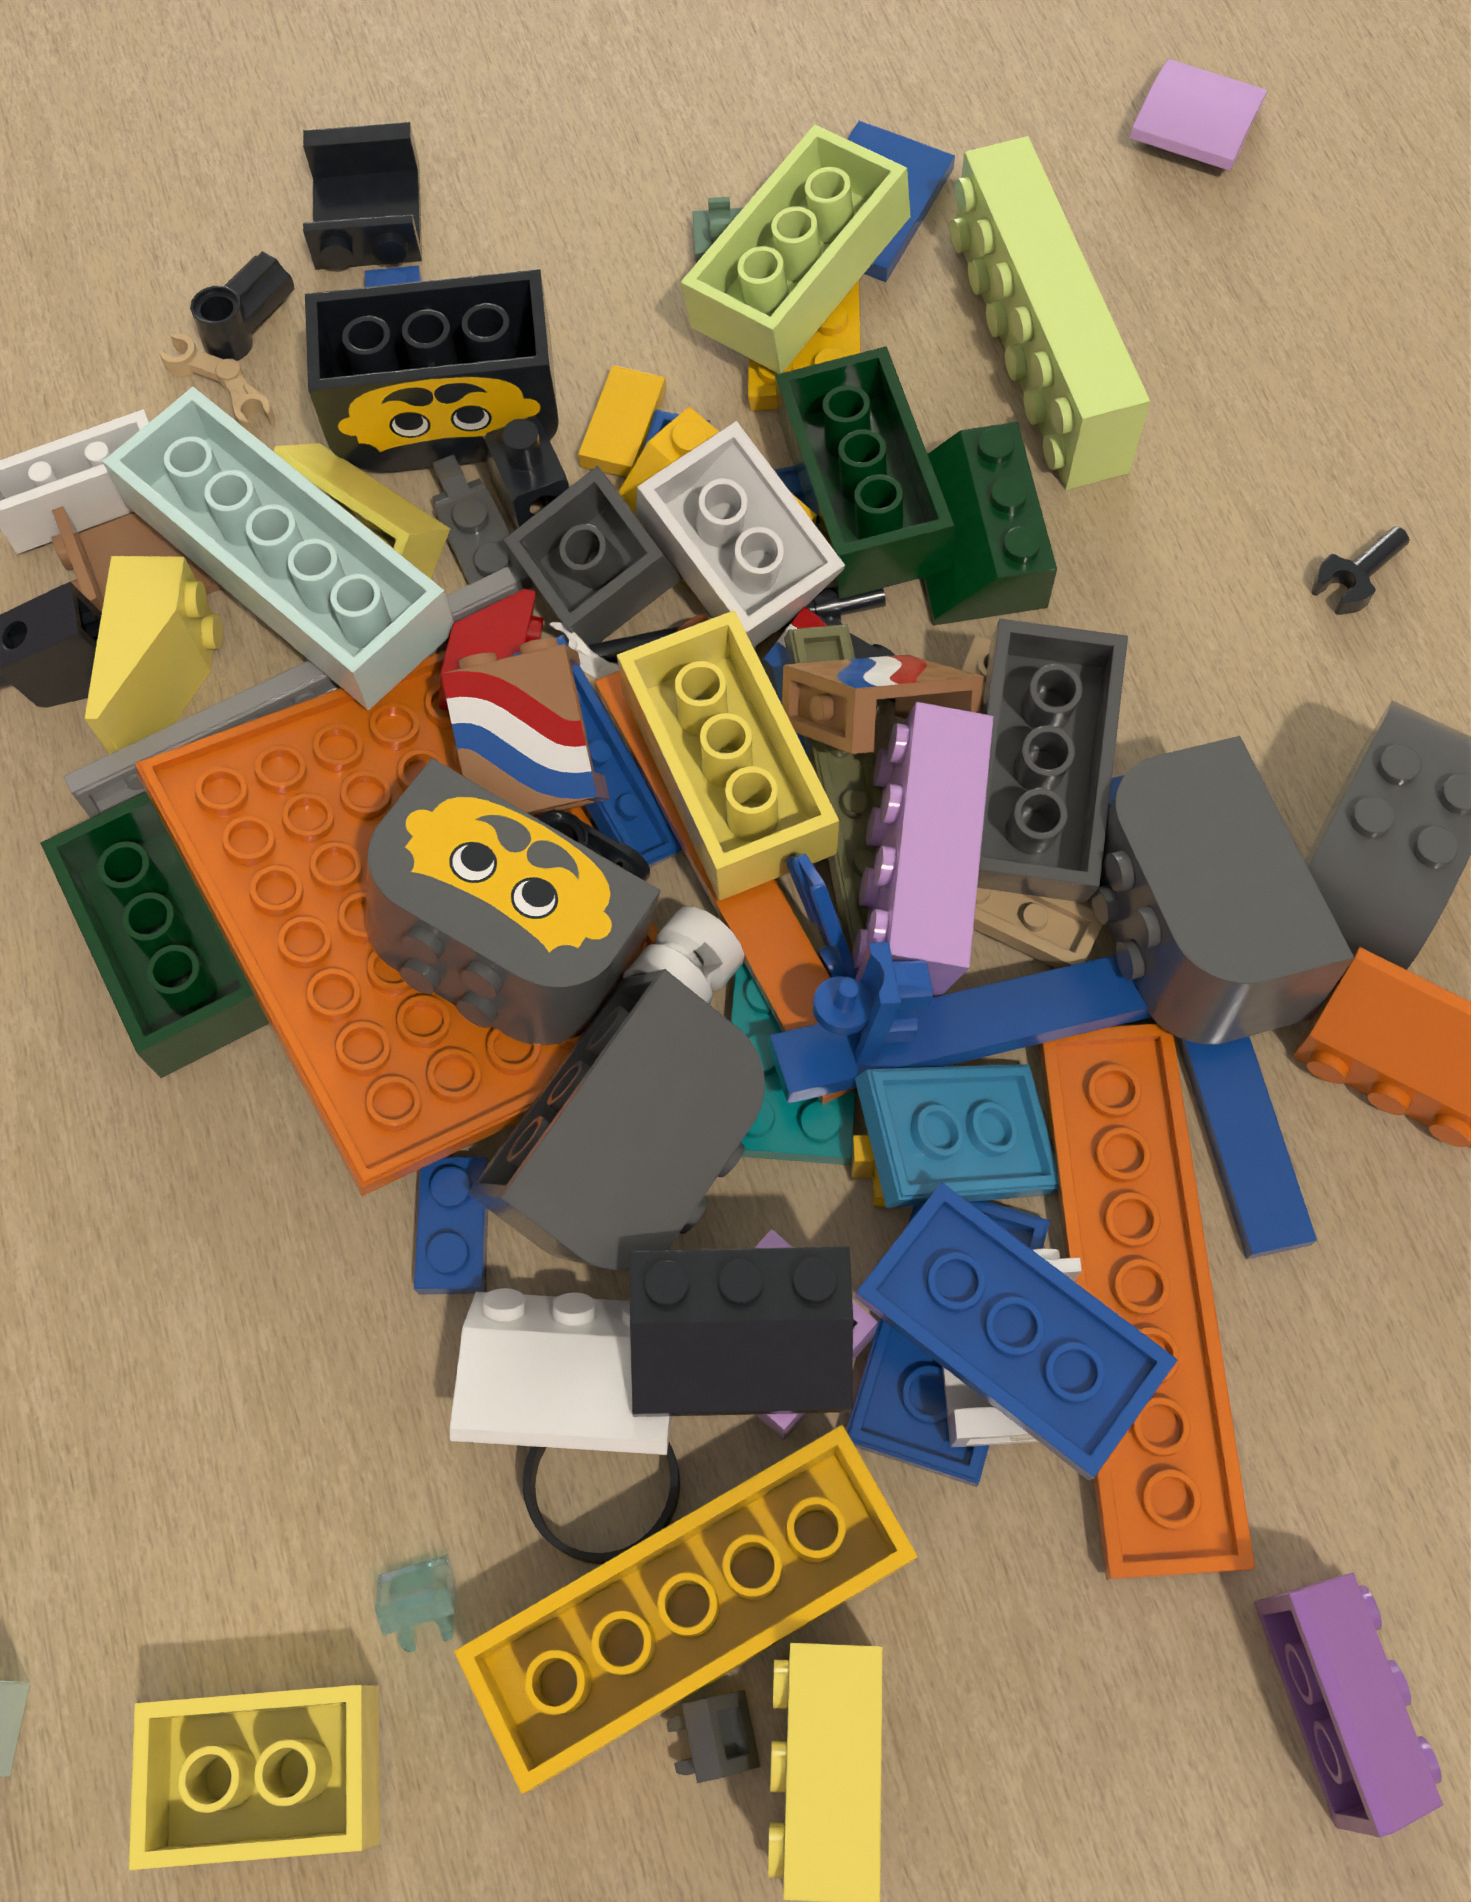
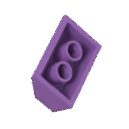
[1254,1572,1443,1838]

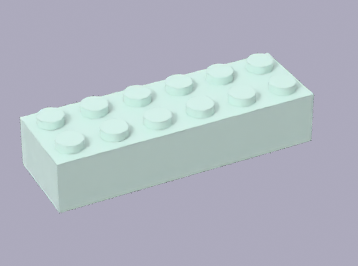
[102,387,454,711]

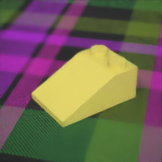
[84,556,223,754]

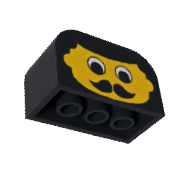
[305,269,559,472]

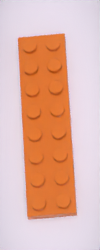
[1039,1024,1255,1580]

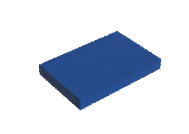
[847,120,955,282]

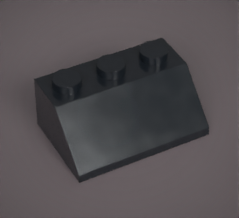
[630,1246,853,1417]

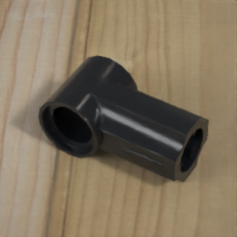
[190,251,295,361]

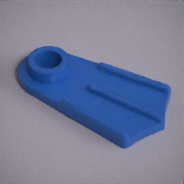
[785,852,857,980]

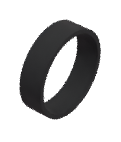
[523,1442,680,1564]

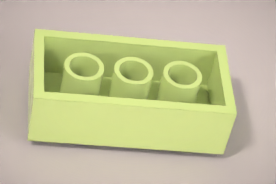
[680,124,911,374]

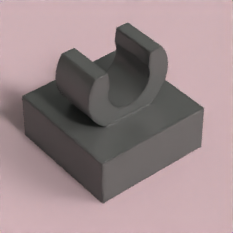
[667,1690,761,1783]

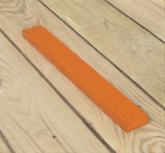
[595,671,857,1105]

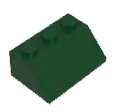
[922,421,1057,626]

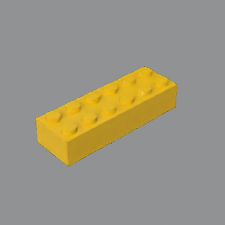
[454,1425,918,1794]

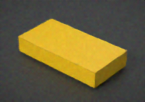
[578,365,667,477]

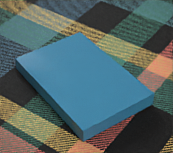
[855,1064,1059,1208]

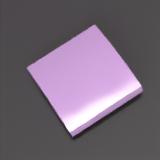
[1129,59,1268,171]

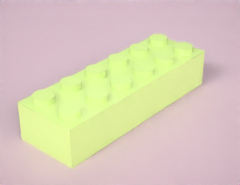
[950,136,1150,490]

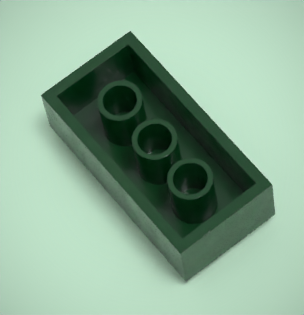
[775,346,954,599]
[40,792,269,1078]

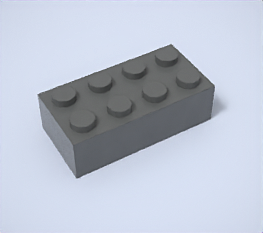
[977,618,1128,903]

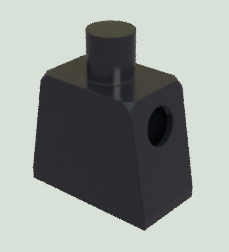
[483,417,570,531]
[0,582,102,708]

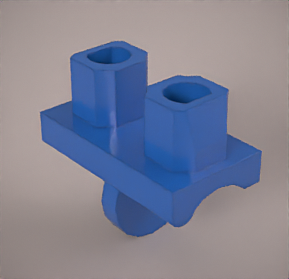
[812,942,933,1064]

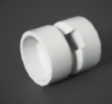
[623,906,745,1004]

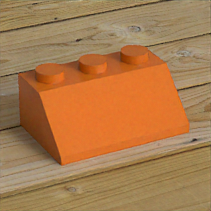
[1292,947,1471,1148]

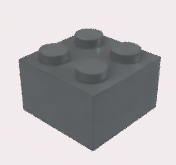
[503,465,683,645]

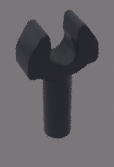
[1312,526,1410,615]

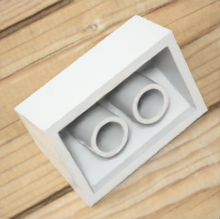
[636,421,845,647]
[450,1288,673,1455]

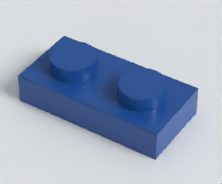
[414,1157,490,1294]

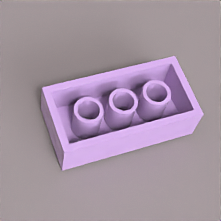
[852,702,994,997]

